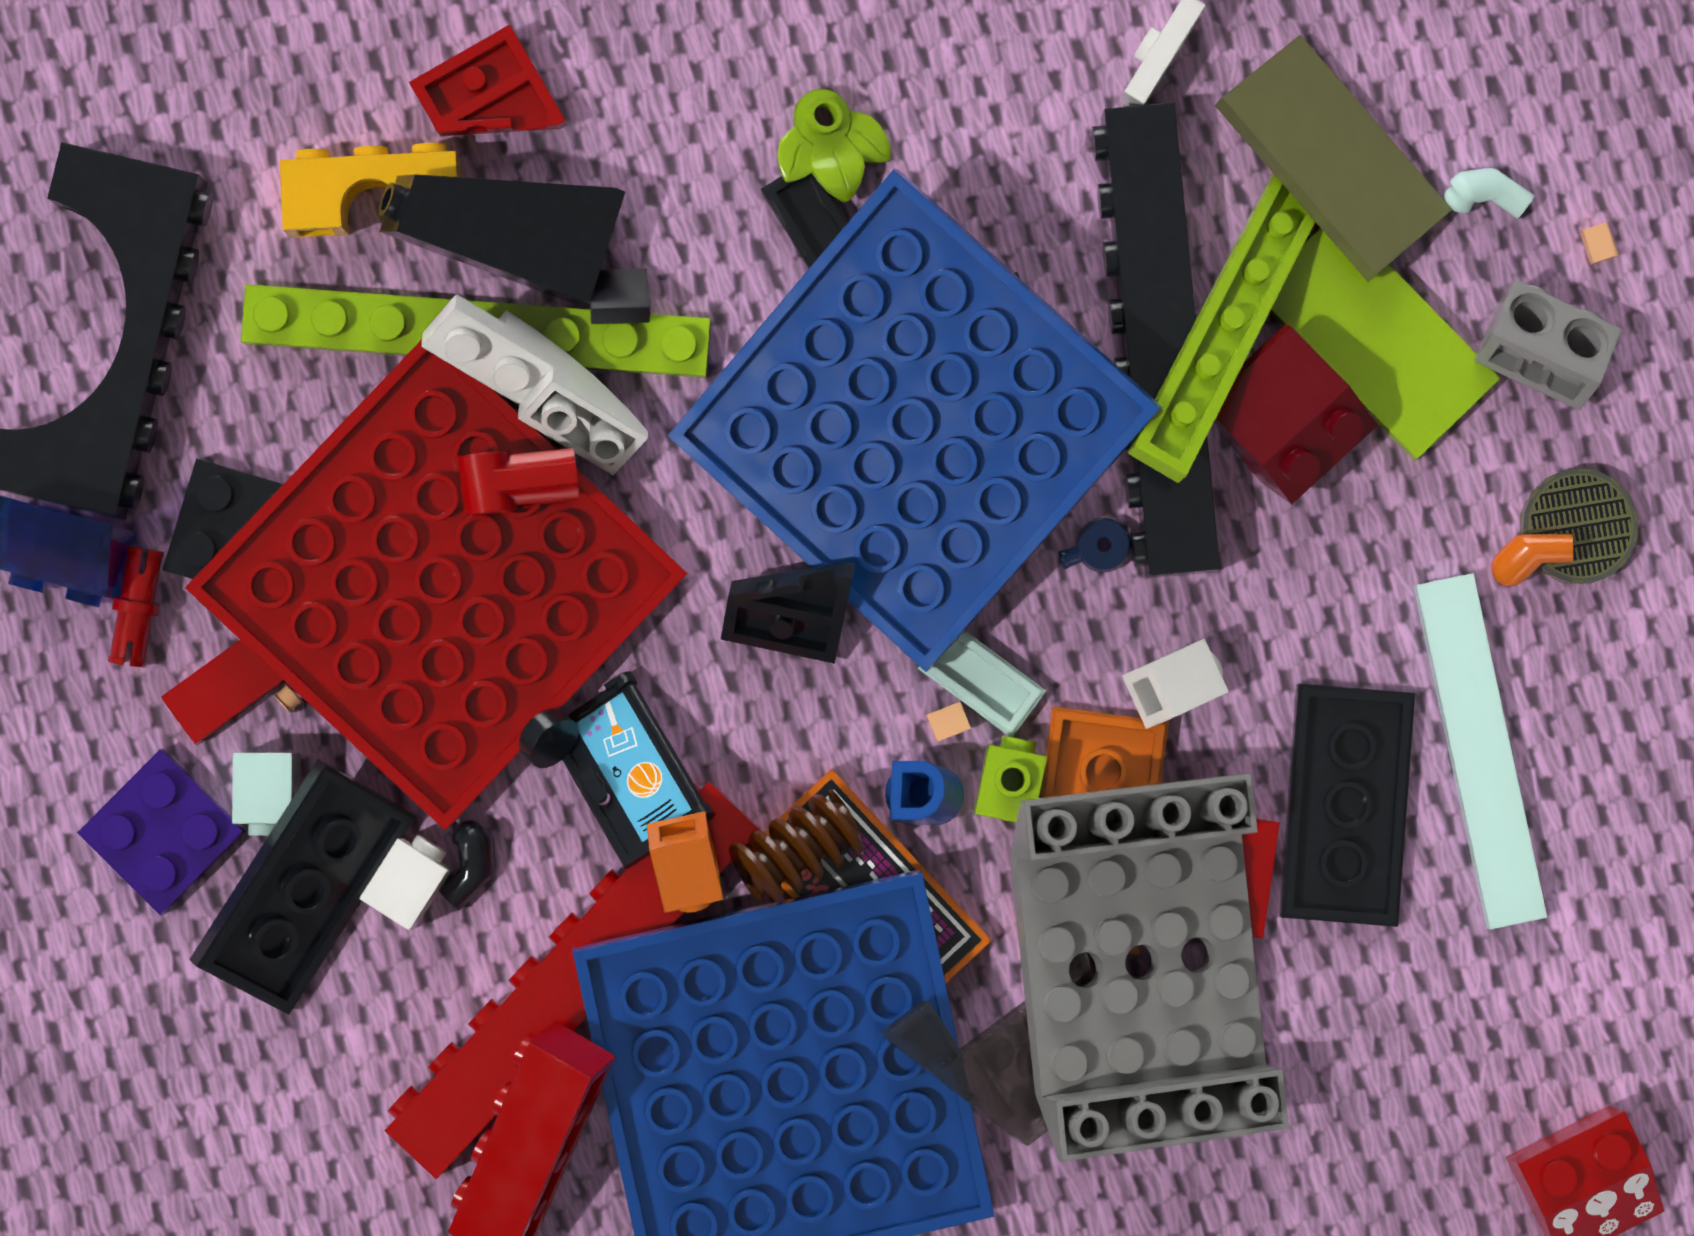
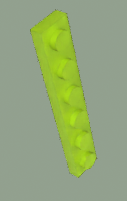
[1127,172,1315,483]

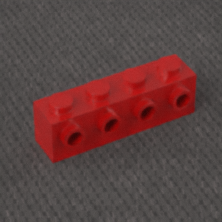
[448,1021,616,1236]

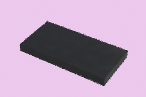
[1279,684,1415,927]
[189,759,416,1015]

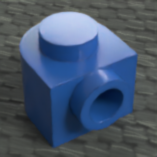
[885,761,964,825]

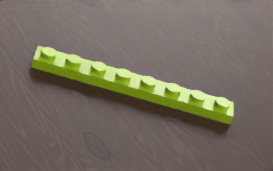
[241,284,711,378]

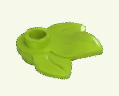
[777,89,891,203]

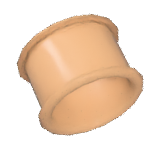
[273,684,303,714]

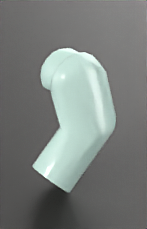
[1444,167,1535,219]

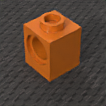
[647,811,723,913]

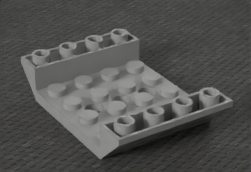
[1010,773,1289,1162]

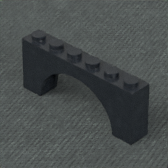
[0,142,213,520]

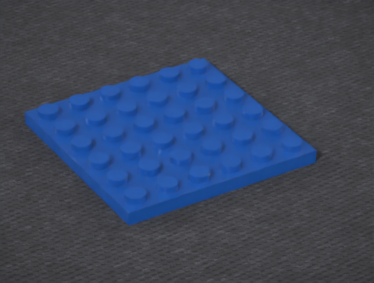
[668,169,1163,672]
[572,870,995,1236]

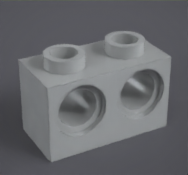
[1474,279,1622,410]

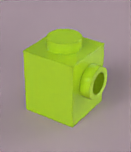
[973,736,1047,823]

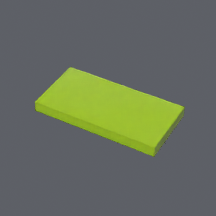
[1269,228,1501,461]

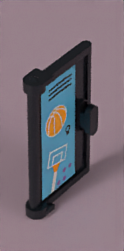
[562,671,715,869]

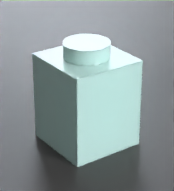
[232,753,300,836]

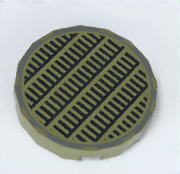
[1520,468,1638,584]

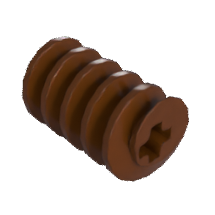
[729,789,864,904]

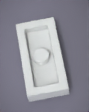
[1120,0,1205,106]

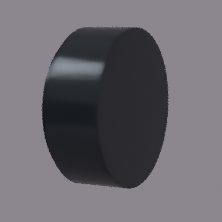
[519,708,579,768]

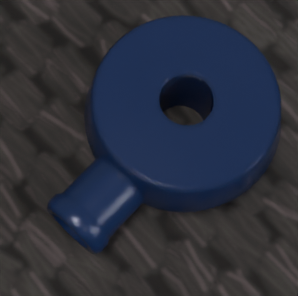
[1058,518,1131,573]

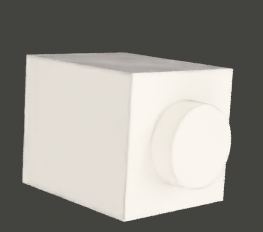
[1122,638,1229,729]
[359,834,453,930]

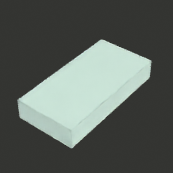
[917,631,1046,737]

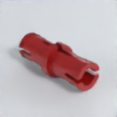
[107,546,164,668]

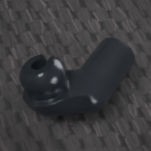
[439,820,496,911]

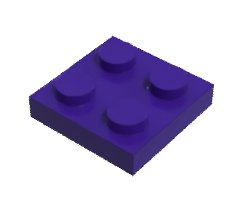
[77,749,246,915]

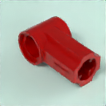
[458,448,579,516]

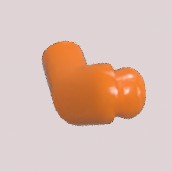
[1491,534,1573,587]

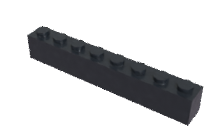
[1092,102,1220,579]

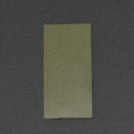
[1215,35,1452,282]

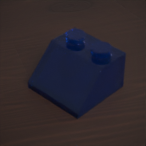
[0,496,137,608]

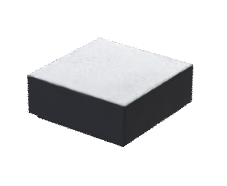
[590,269,650,324]

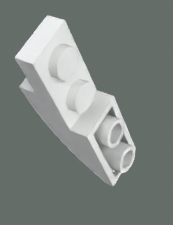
[421,294,648,475]

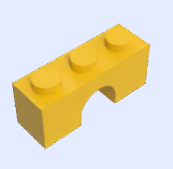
[279,143,462,238]

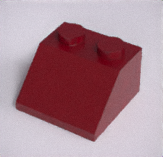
[1214,324,1378,505]

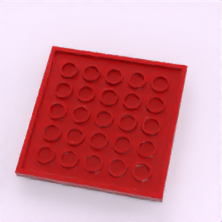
[185,339,688,830]

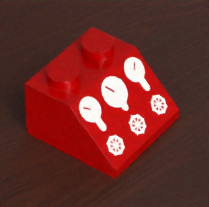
[1506,1105,1665,1236]

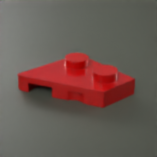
[409,24,567,136]

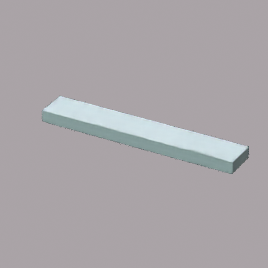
[1413,573,1547,930]

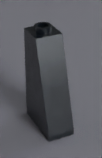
[379,174,626,303]

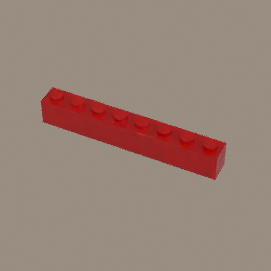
[384,781,761,1179]

